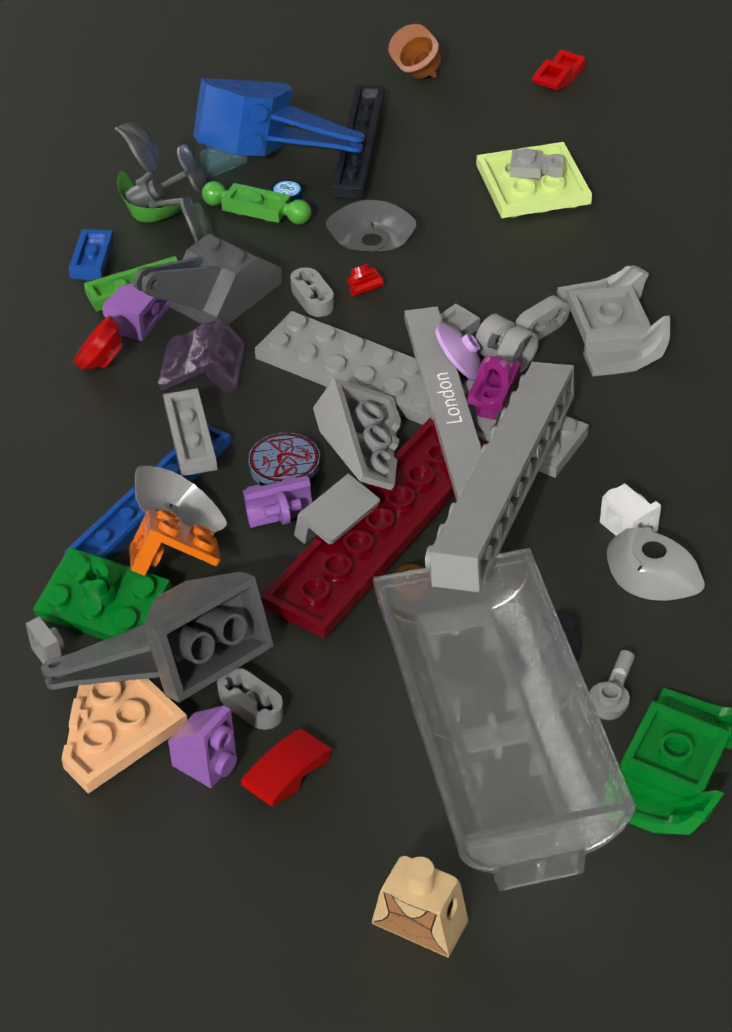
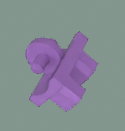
[243,476,312,528]

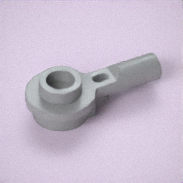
[588,650,635,720]

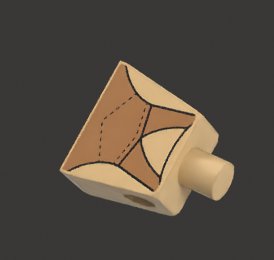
[372,856,468,958]

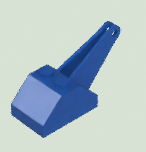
[193,78,365,156]

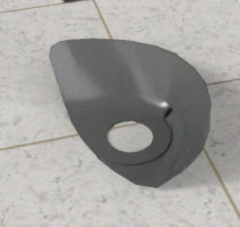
[326,200,416,252]

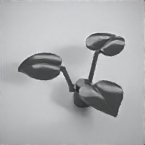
[115,122,214,243]

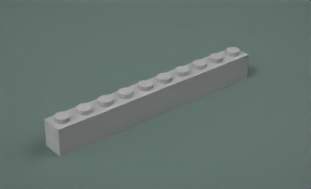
[425,362,574,592]

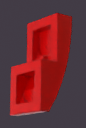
[532,49,586,91]
[241,728,332,807]

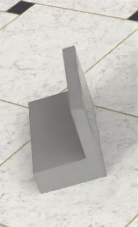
[294,473,380,544]

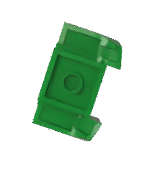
[602,688,732,835]

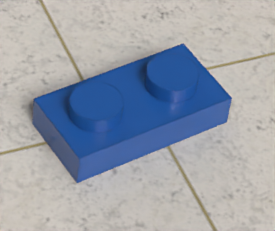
[68,229,114,280]

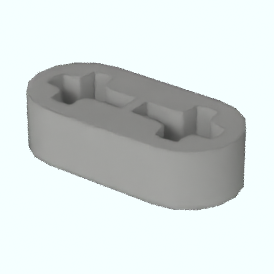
[290,267,334,317]
[515,295,570,340]
[217,668,284,730]

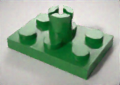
[33,547,173,640]

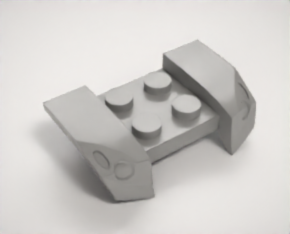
[557,265,670,377]

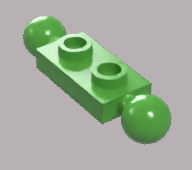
[202,181,311,225]

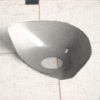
[135,466,227,533]
[607,528,705,601]

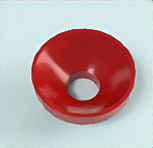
[72,315,123,370]

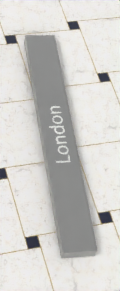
[404,306,482,501]

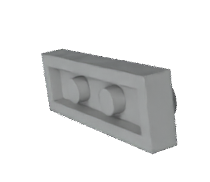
[163,388,217,476]

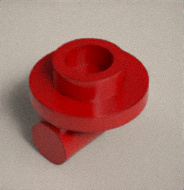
[347,264,384,297]

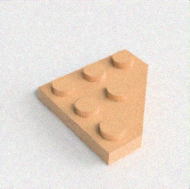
[61,678,187,794]

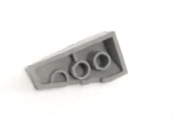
[313,378,401,490]

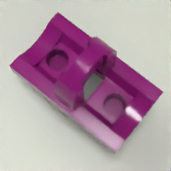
[467,355,521,420]

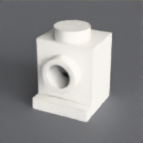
[600,483,661,536]

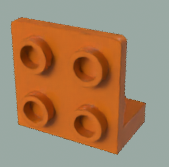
[129,508,221,576]

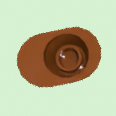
[388,24,441,79]

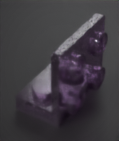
[158,317,245,394]

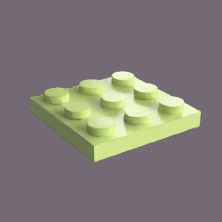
[476,142,592,218]

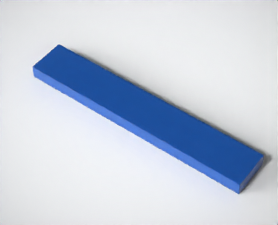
[64,424,231,561]

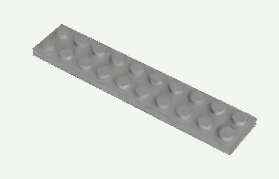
[255,311,589,478]

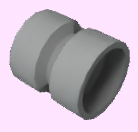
[475,313,539,372]

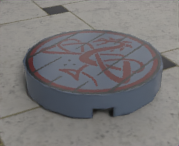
[248,433,320,485]

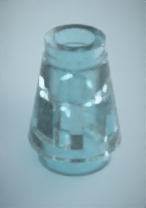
[200,146,247,176]

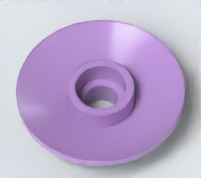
[435,323,481,381]

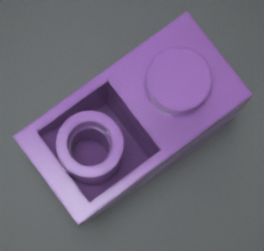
[168,706,237,788]

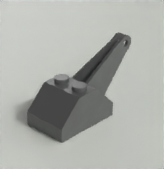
[133,234,282,333]
[40,571,274,703]

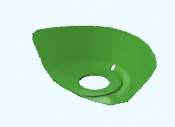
[117,171,193,222]

